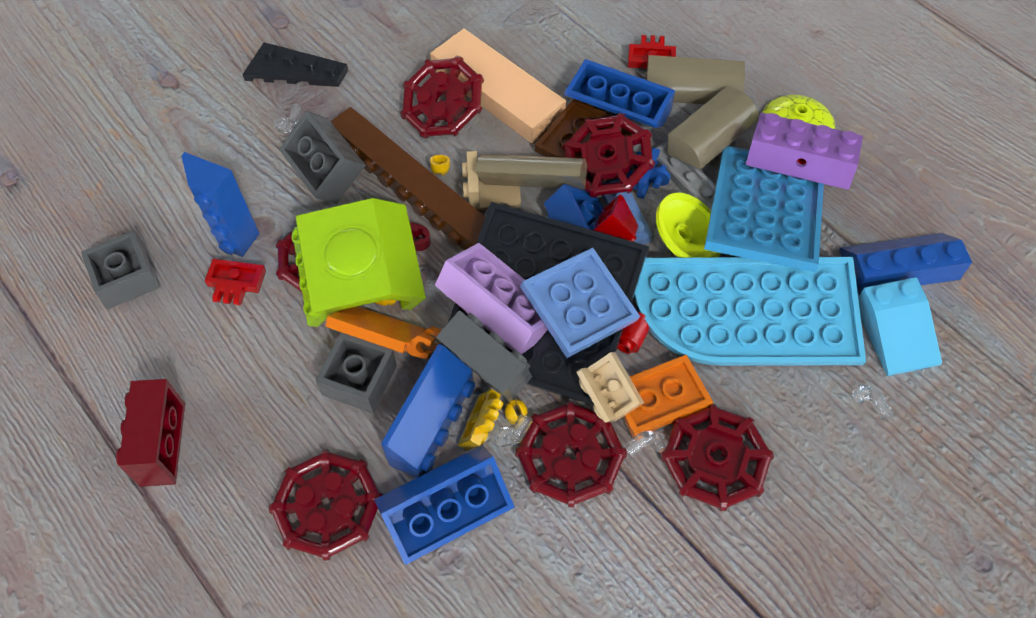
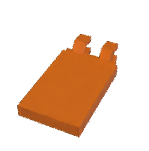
[325,306,442,359]

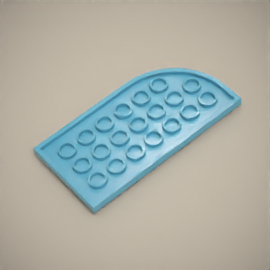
[634,257,866,366]

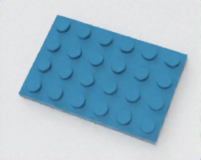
[704,146,824,272]

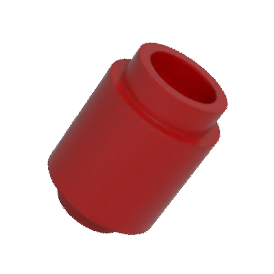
[617,312,650,354]

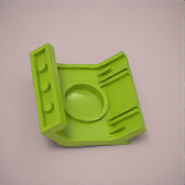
[292,198,426,327]

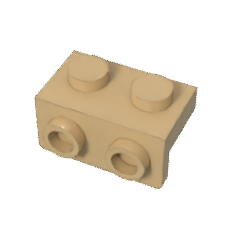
[577,352,644,423]

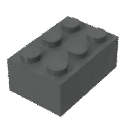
[279,111,366,204]
[436,310,533,402]

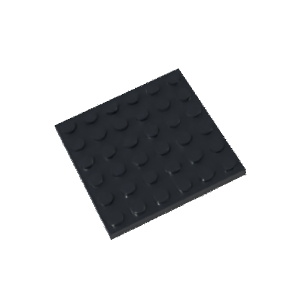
[440,202,649,406]

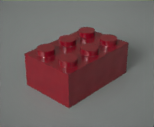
[116,379,186,487]

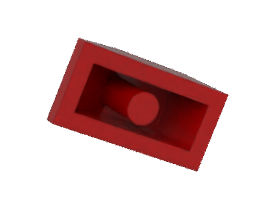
[593,194,639,242]

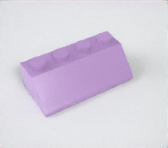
[435,243,548,355]

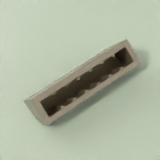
[646,55,745,104]
[667,86,759,170]
[475,154,587,189]

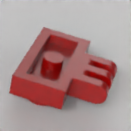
[628,35,676,69]
[205,259,266,306]

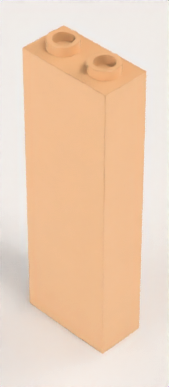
[430,29,566,144]

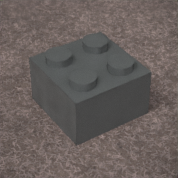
[81,231,160,309]
[315,332,397,414]

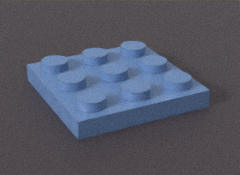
[520,248,640,358]

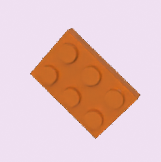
[623,355,713,439]

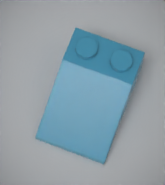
[858,277,942,376]

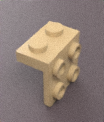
[462,151,521,211]

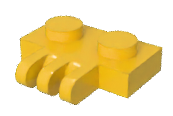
[458,389,503,450]

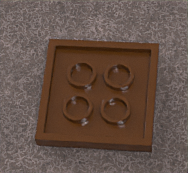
[535,99,633,181]

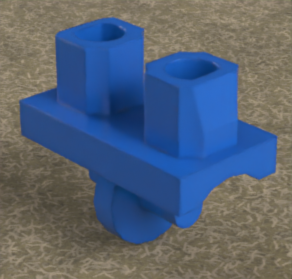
[627,147,671,199]

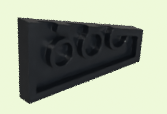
[242,42,348,87]

